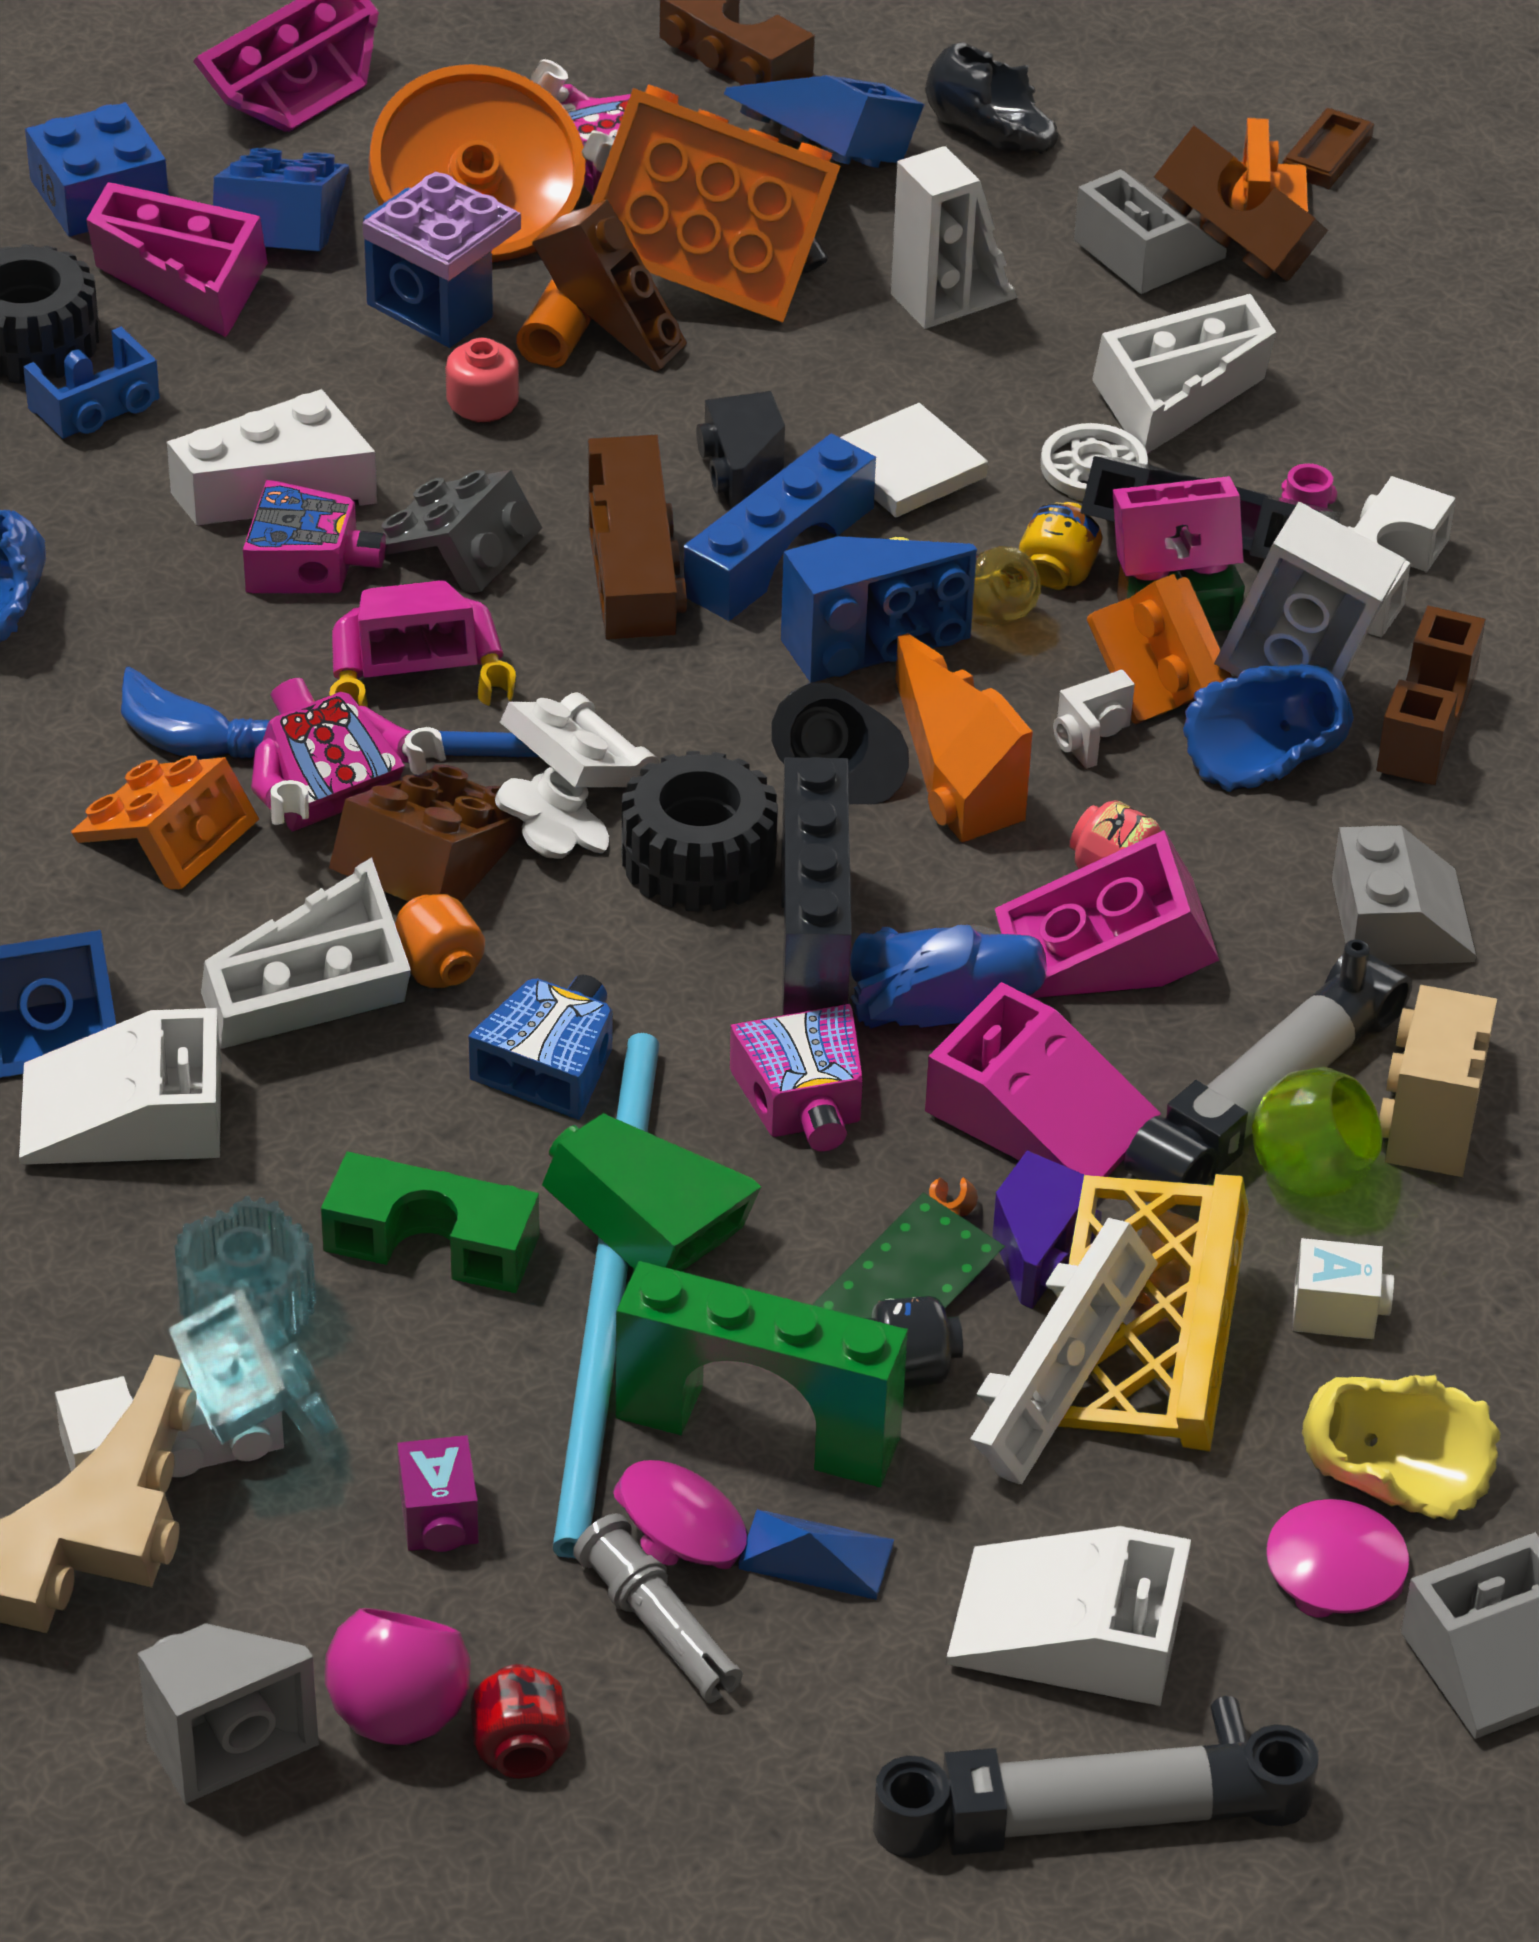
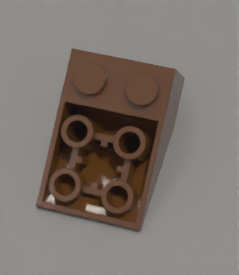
[329,765,524,902]

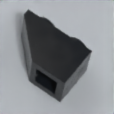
[696,391,785,510]

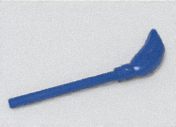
[121,666,539,759]

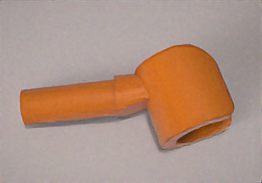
[929,1177,978,1217]

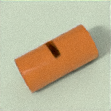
[517,279,592,368]

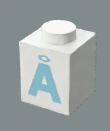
[1292,1238,1394,1339]

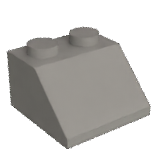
[1332,825,1476,965]
[138,1623,319,1804]

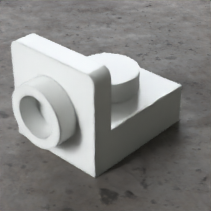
[1053,669,1135,769]

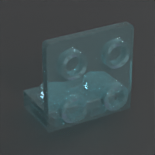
[169,1288,338,1463]

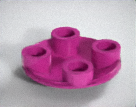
[613,1460,747,1569]
[1266,1499,1409,1618]

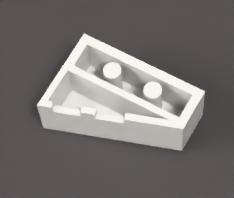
[891,146,1017,329]
[1092,294,1276,453]
[167,389,377,525]
[201,857,411,1049]

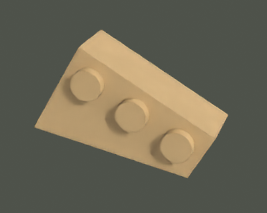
[1376,985,1497,1177]

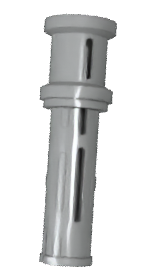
[573,1514,743,1703]

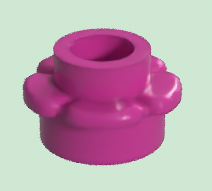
[1281,464,1337,508]

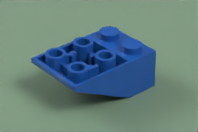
[724,76,925,168]
[213,148,349,251]
[781,536,977,683]

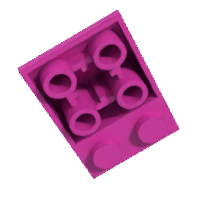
[925,982,1161,1177]

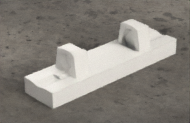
[970,1218,1158,1485]

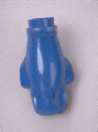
[850,925,1047,1029]

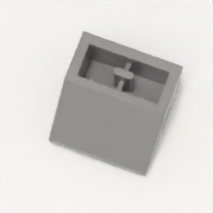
[1074,169,1227,294]
[1401,1532,1539,1739]

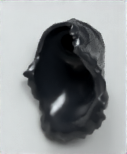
[925,42,1058,154]

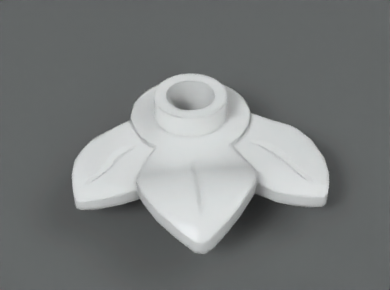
[495,767,609,859]

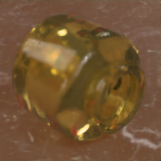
[972,546,1041,627]

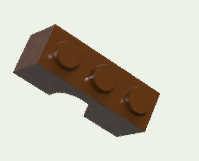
[659,0,815,86]
[1154,125,1329,281]
[1376,605,1486,785]

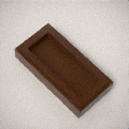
[1282,108,1375,189]

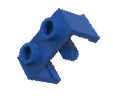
[24,327,160,439]

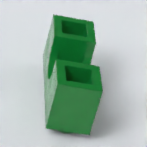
[321,1152,540,1293]

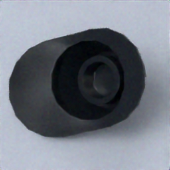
[771,683,909,805]

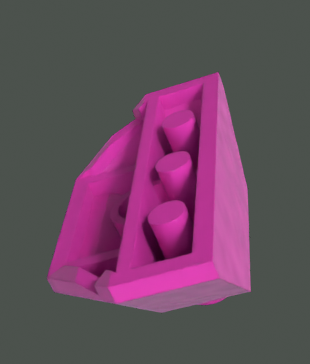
[193,0,379,132]

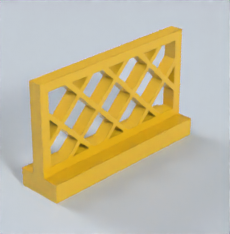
[1058,1174,1249,1451]

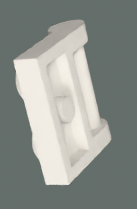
[500,692,659,787]

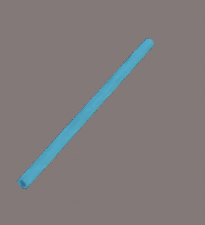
[553,1033,660,1558]

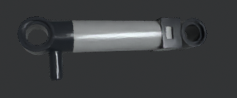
[1124,939,1412,1185]
[873,1696,1318,1858]

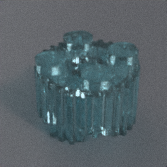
[175,1196,316,1354]

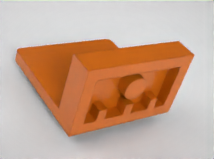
[71,756,259,890]

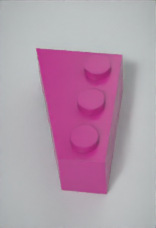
[86,182,268,337]

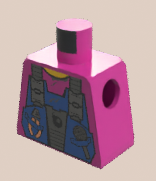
[243,480,386,593]

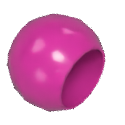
[325,1608,471,1745]

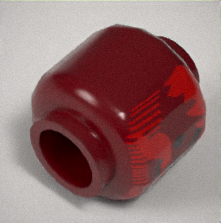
[470,1664,570,1778]

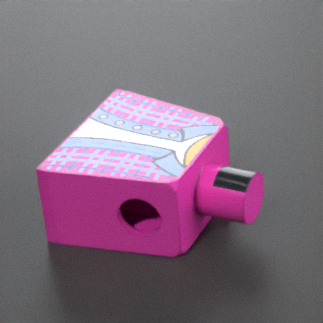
[730,1004,862,1151]

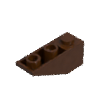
[532,199,687,371]

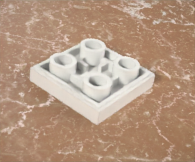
[840,403,988,517]

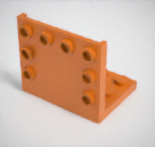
[590,84,841,323]

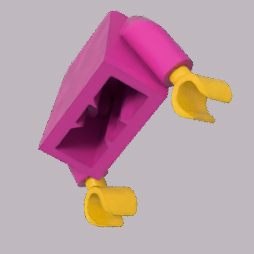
[329,581,516,708]

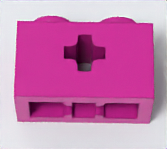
[1113,476,1243,580]

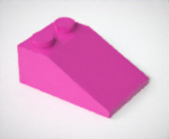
[994,830,1219,998]

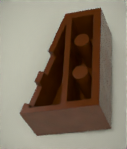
[588,434,687,639]

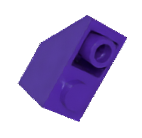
[992,1150,1102,1309]

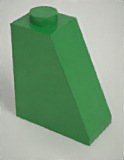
[542,1113,761,1272]

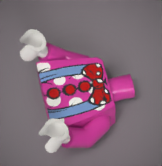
[531,59,631,197]
[251,678,446,832]

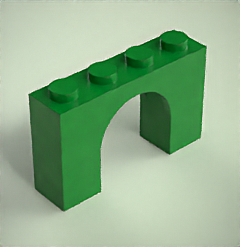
[616,1261,908,1488]

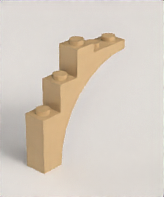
[0,1355,197,1633]

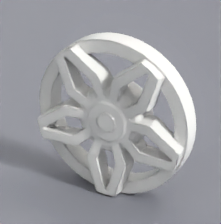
[1041,423,1148,501]

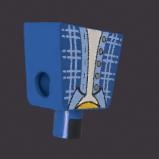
[468,974,613,1120]

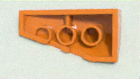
[895,633,1033,843]

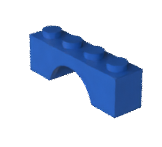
[684,433,876,621]

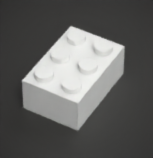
[1214,502,1406,682]

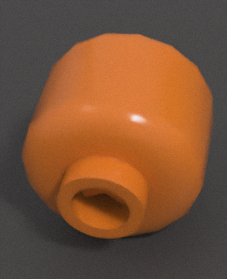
[395,894,485,988]

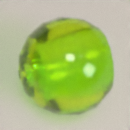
[1252,1066,1383,1198]

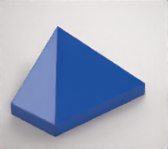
[739,1509,894,1600]

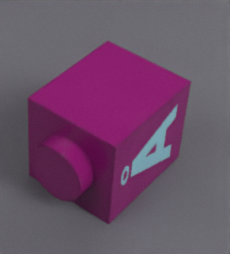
[397,1435,479,1552]

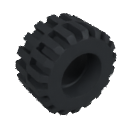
[0,244,100,383]
[621,751,778,912]

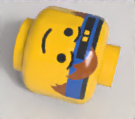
[1018,502,1103,590]

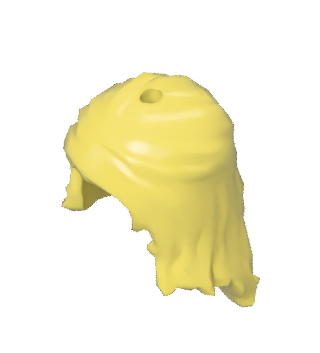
[1302,1375,1500,1520]

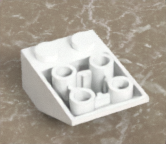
[19,1008,221,1165]
[946,1526,1191,1706]

